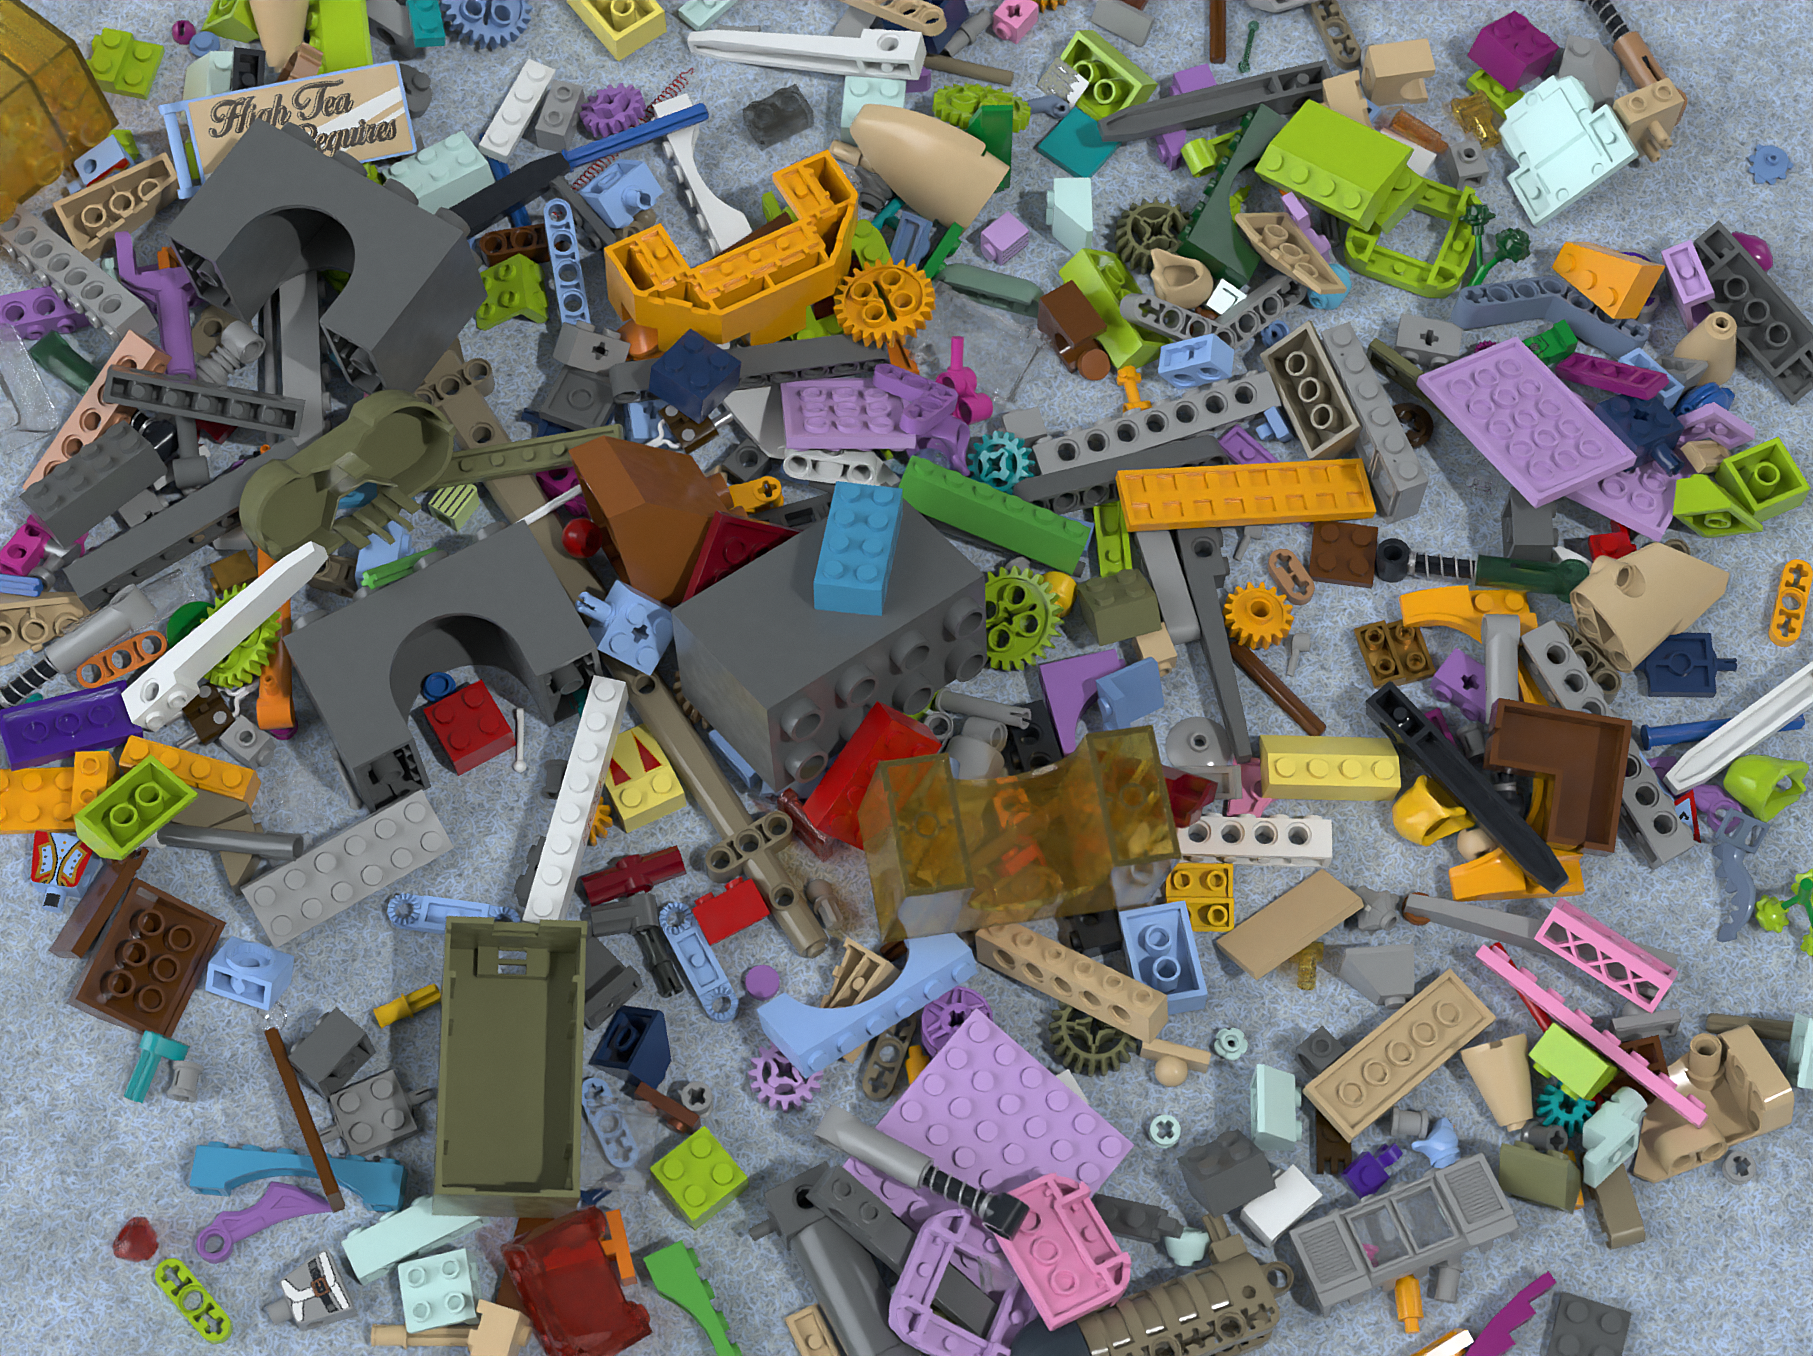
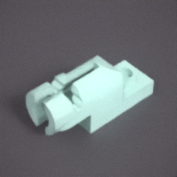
[1582,1086,1648,1188]

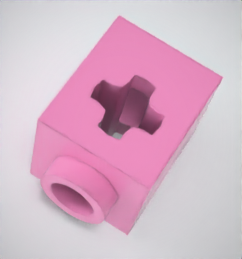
[993,0,1039,44]

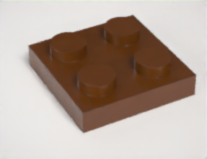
[1308,521,1378,589]

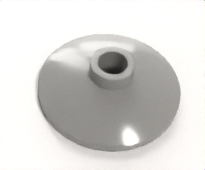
[1166,717,1231,768]

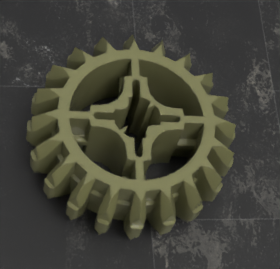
[1114,196,1192,276]
[1048,1000,1139,1077]

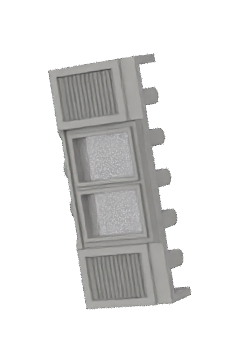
[1289,1152,1520,1319]

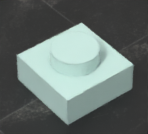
[1202,279,1247,316]

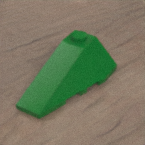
[961,105,1013,193]

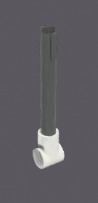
[135,822,304,861]

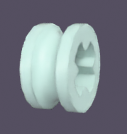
[1149,1115,1181,1149]

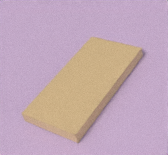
[1216,869,1364,981]

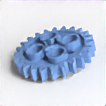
[439,0,533,50]

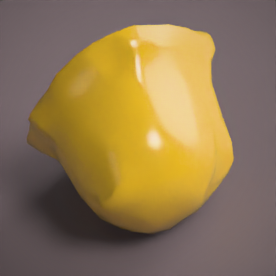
[1392,774,1476,847]

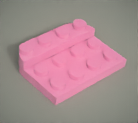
[993,1173,1132,1332]

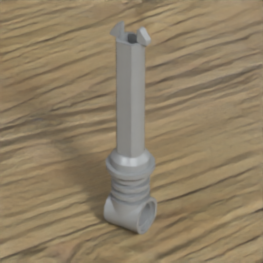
[154,320,266,427]

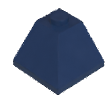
[588,1005,672,1090]

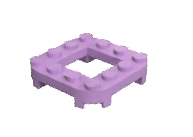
[888,1208,1038,1356]

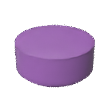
[746,965,780,1001]

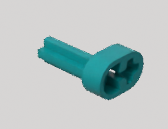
[124,1030,190,1103]

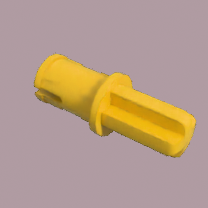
[373,983,441,1029]

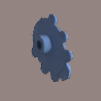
[1749,144,1794,185]

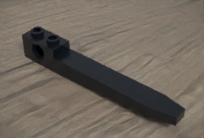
[348,152,570,278]
[1365,680,1569,894]

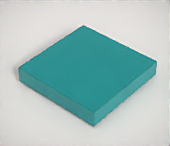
[1037,107,1122,178]

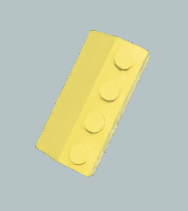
[1259,735,1401,801]

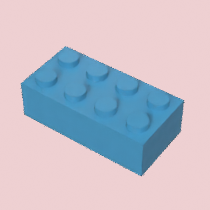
[814,481,903,616]

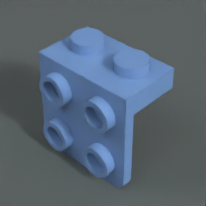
[1095,657,1164,751]

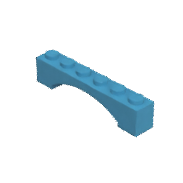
[189,1141,408,1213]

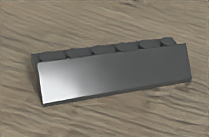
[1693,221,1813,405]

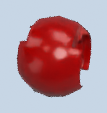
[561,518,602,559]

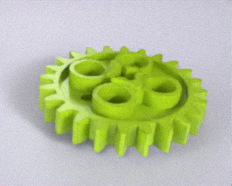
[932,83,1031,133]
[985,566,1064,672]
[200,583,282,689]

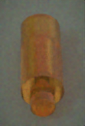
[1389,108,1449,154]

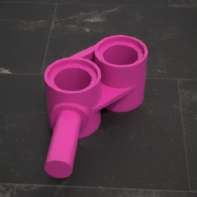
[935,336,993,426]

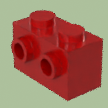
[691,876,770,947]

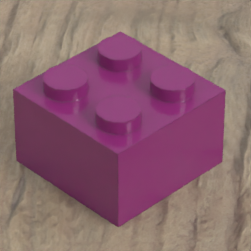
[1467,10,1559,93]

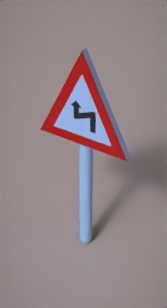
[1639,752,1701,844]

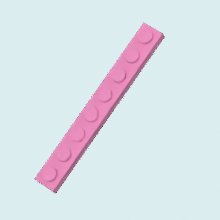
[1475,944,1708,1129]

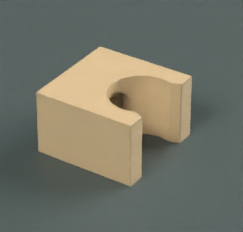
[1361,38,1436,108]

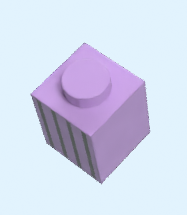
[980,211,1029,266]

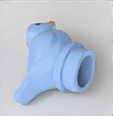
[1411,1117,1461,1169]

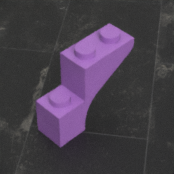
[1150,63,1217,171]

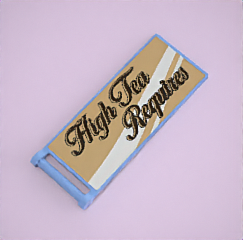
[158,60,417,199]

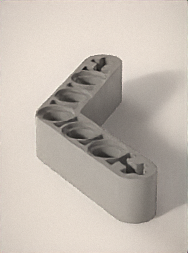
[1120,275,1307,350]

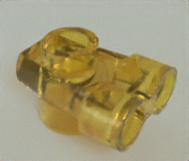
[1288,939,1324,991]

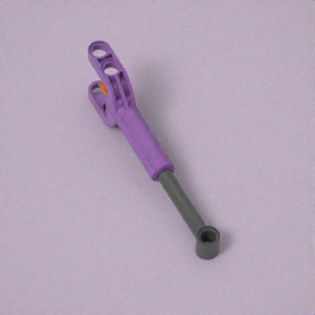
[115,231,210,488]

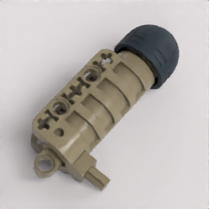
[1010,1213,1294,1356]

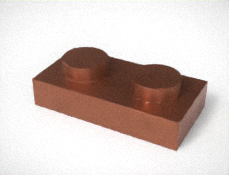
[634,1082,701,1135]

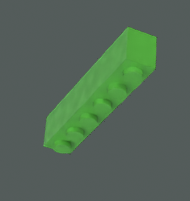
[898,455,1091,575]

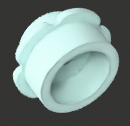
[1214,1028,1248,1061]

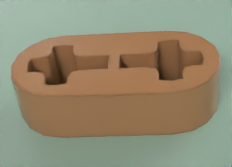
[1267,548,1315,605]

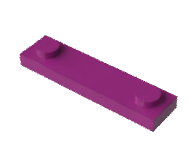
[1554,352,1669,400]

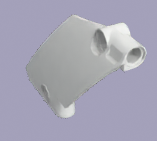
[712,337,901,488]

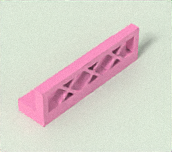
[1534,898,1678,1014]

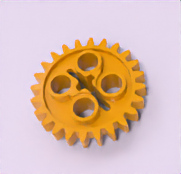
[833,258,936,349]

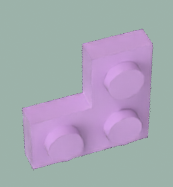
[1281,191,1331,263]
[1677,402,1755,450]

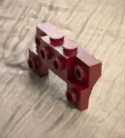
[1066,744,1218,828]

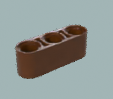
[479,223,571,268]

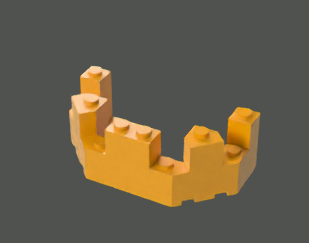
[604,149,858,352]

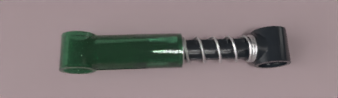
[28,329,179,462]
[1376,538,1590,604]

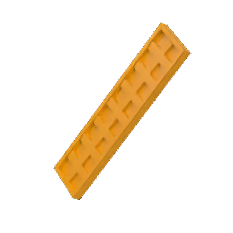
[1115,458,1376,532]

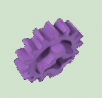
[580,83,647,138]

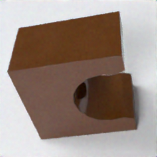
[1037,280,1107,374]

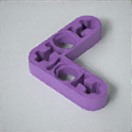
[872,363,958,435]

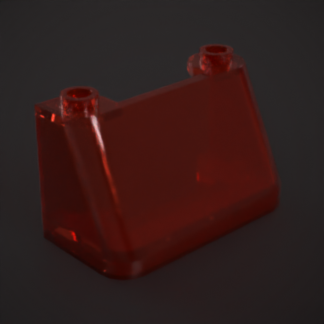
[500,1204,653,1356]

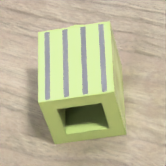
[428,483,480,532]

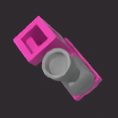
[0,514,89,592]

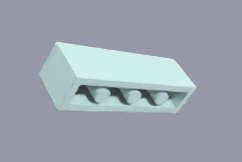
[341,1194,490,1286]

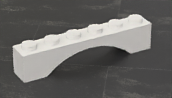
[650,93,753,257]

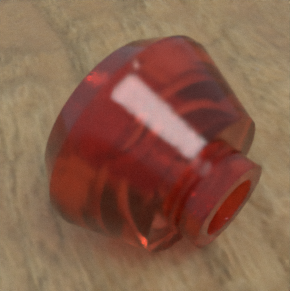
[112,1216,159,1263]

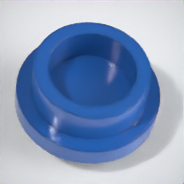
[423,672,456,704]

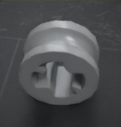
[1722,1151,1756,1185]

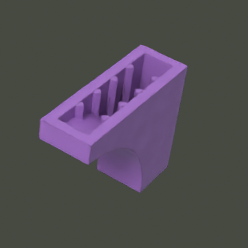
[1038,649,1126,765]

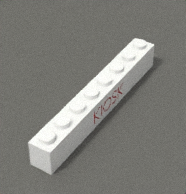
[522,675,629,923]

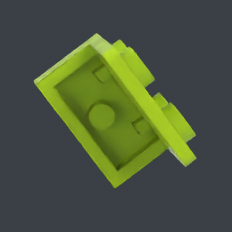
[475,253,550,331]

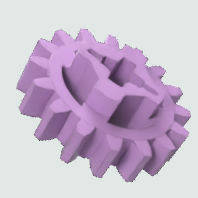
[748,1040,823,1113]

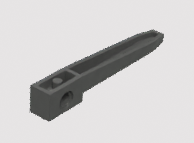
[1097,60,1333,142]
[1173,527,1252,764]
[806,1164,999,1340]

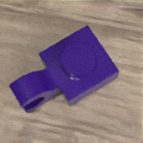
[1340,1143,1403,1199]

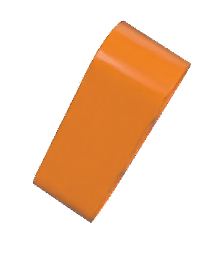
[76,630,167,688]

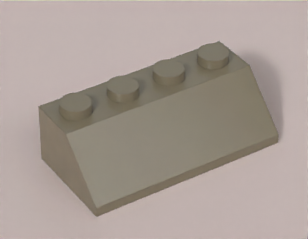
[1260,320,1363,461]

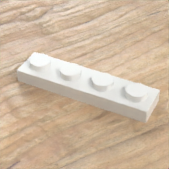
[478,58,556,164]

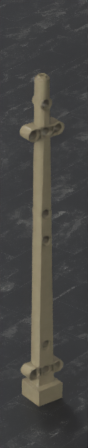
[413,336,829,959]

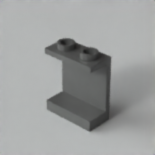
[584,920,644,1031]

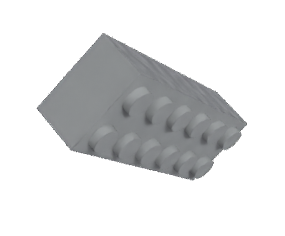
[240,788,454,949]

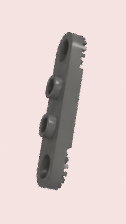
[549,175,617,254]

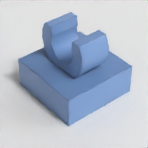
[1255,406,1295,443]

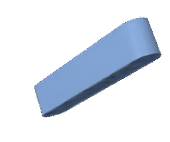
[544,199,591,328]

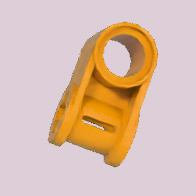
[728,476,784,515]

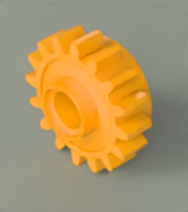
[1222,582,1294,650]

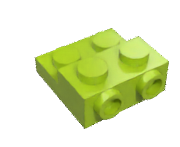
[82,27,165,100]

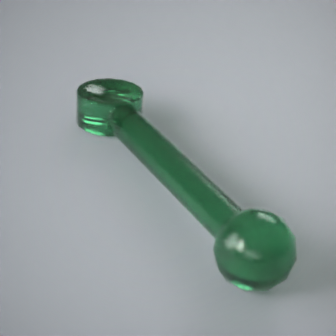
[1238,20,1259,74]

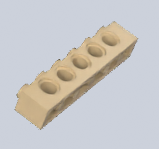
[975,913,1168,1044]

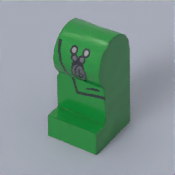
[1522,319,1578,366]

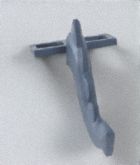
[1712,807,1771,942]

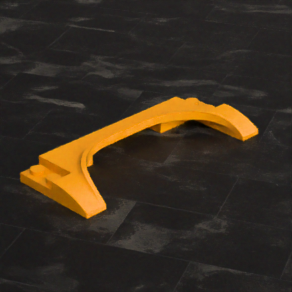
[1399,585,1585,902]

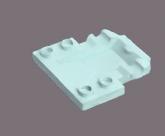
[1498,75,1639,228]

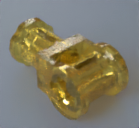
[1451,89,1502,151]

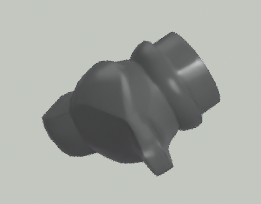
[854,166,896,212]

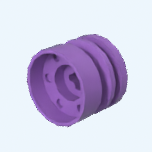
[921,986,994,1060]

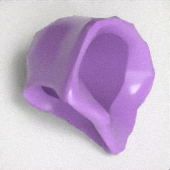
[905,414,970,477]

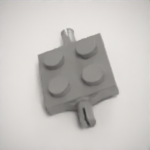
[318,1069,432,1157]

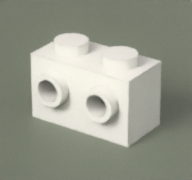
[1239,1164,1322,1248]

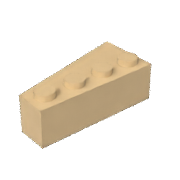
[467,1299,533,1356]

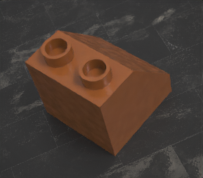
[568,435,749,607]

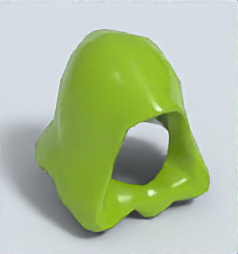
[1723,754,1809,823]

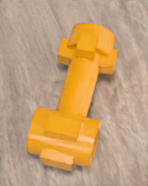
[1116,366,1152,417]

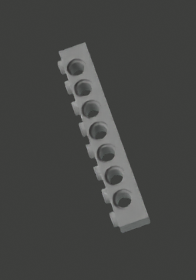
[0,196,158,343]
[1029,370,1281,476]
[1517,619,1696,870]

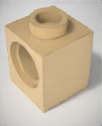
[1131,622,1177,677]

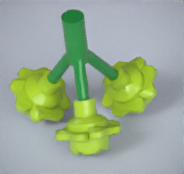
[1754,868,1813,956]

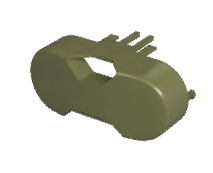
[239,389,457,562]

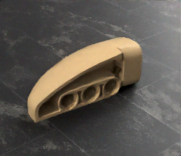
[850,104,1010,237]

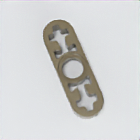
[1310,0,1361,70]
[862,1013,917,1102]

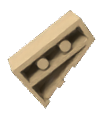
[1319,70,1374,129]
[819,937,902,1064]

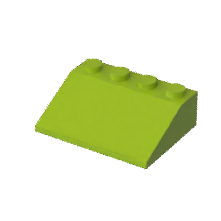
[1254,99,1414,232]

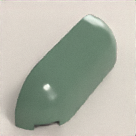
[931,263,1045,319]

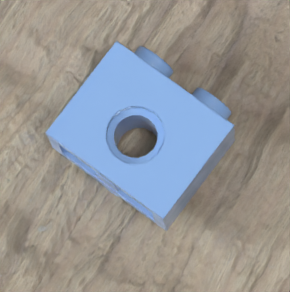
[205,936,295,1011]

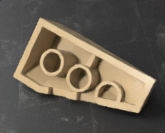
[1234,212,1347,294]
[0,592,100,666]

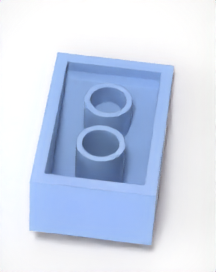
[1118,900,1208,1015]

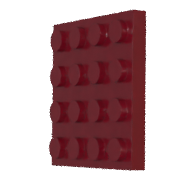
[682,510,804,603]

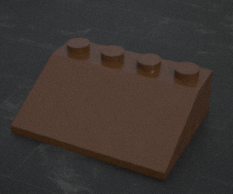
[67,878,226,1038]

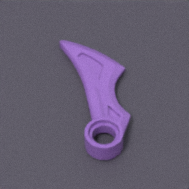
[1625,756,1742,834]
[196,1182,332,1264]

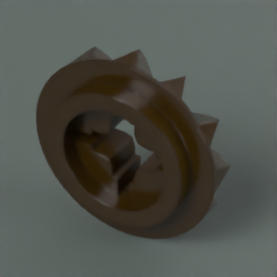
[1392,403,1434,449]

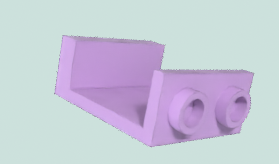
[1661,240,1715,333]

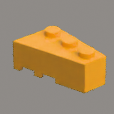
[1551,241,1665,319]

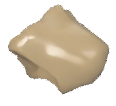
[1150,248,1213,319]

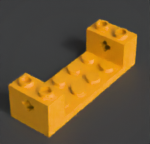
[0,751,120,835]

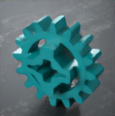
[967,431,1035,495]

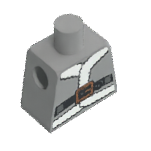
[267,1248,358,1332]

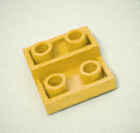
[1165,862,1234,932]

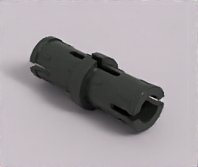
[638,928,684,998]

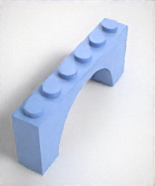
[756,906,977,1079]

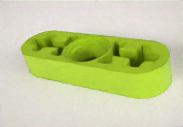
[155,1258,233,1344]

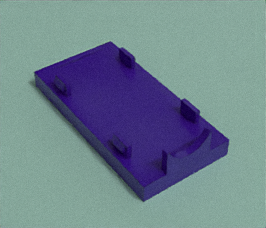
[0,680,144,771]

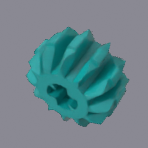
[1535,1080,1595,1139]

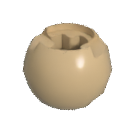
[1457,827,1498,862]

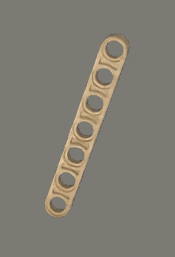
[839,0,947,36]

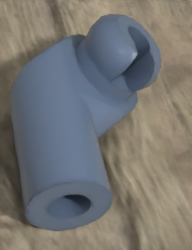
[1026,94,1070,119]

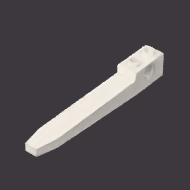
[687,29,927,80]
[121,541,328,732]
[1662,661,1813,795]

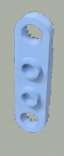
[387,893,521,934]
[659,902,740,1023]

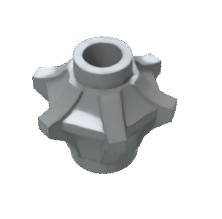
[1354,885,1399,936]

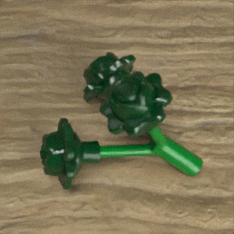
[1458,204,1531,287]

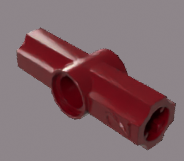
[582,845,687,907]

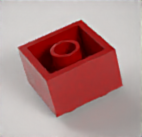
[423,679,516,776]

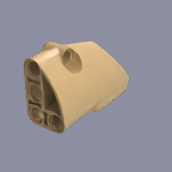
[1570,541,1730,673]
[1633,1024,1794,1183]

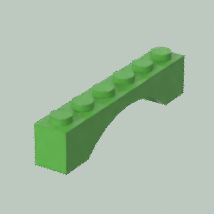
[643,1240,743,1356]

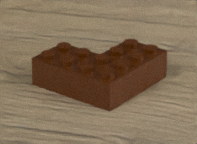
[1482,698,1633,857]

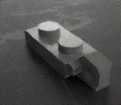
[1094,1194,1185,1244]

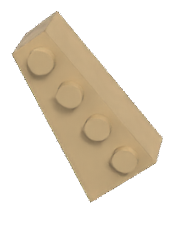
[52,152,180,262]

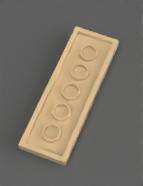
[1302,968,1497,1143]

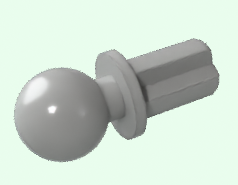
[806,879,845,931]

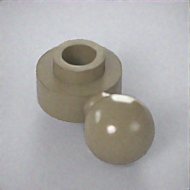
[615,208,656,242]

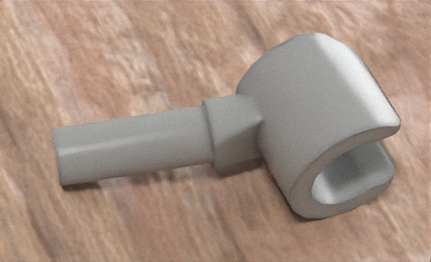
[1234,524,1264,562]
[1286,633,1310,677]

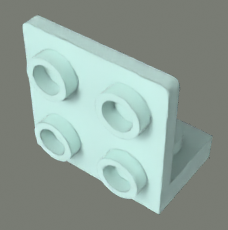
[398,1248,483,1334]

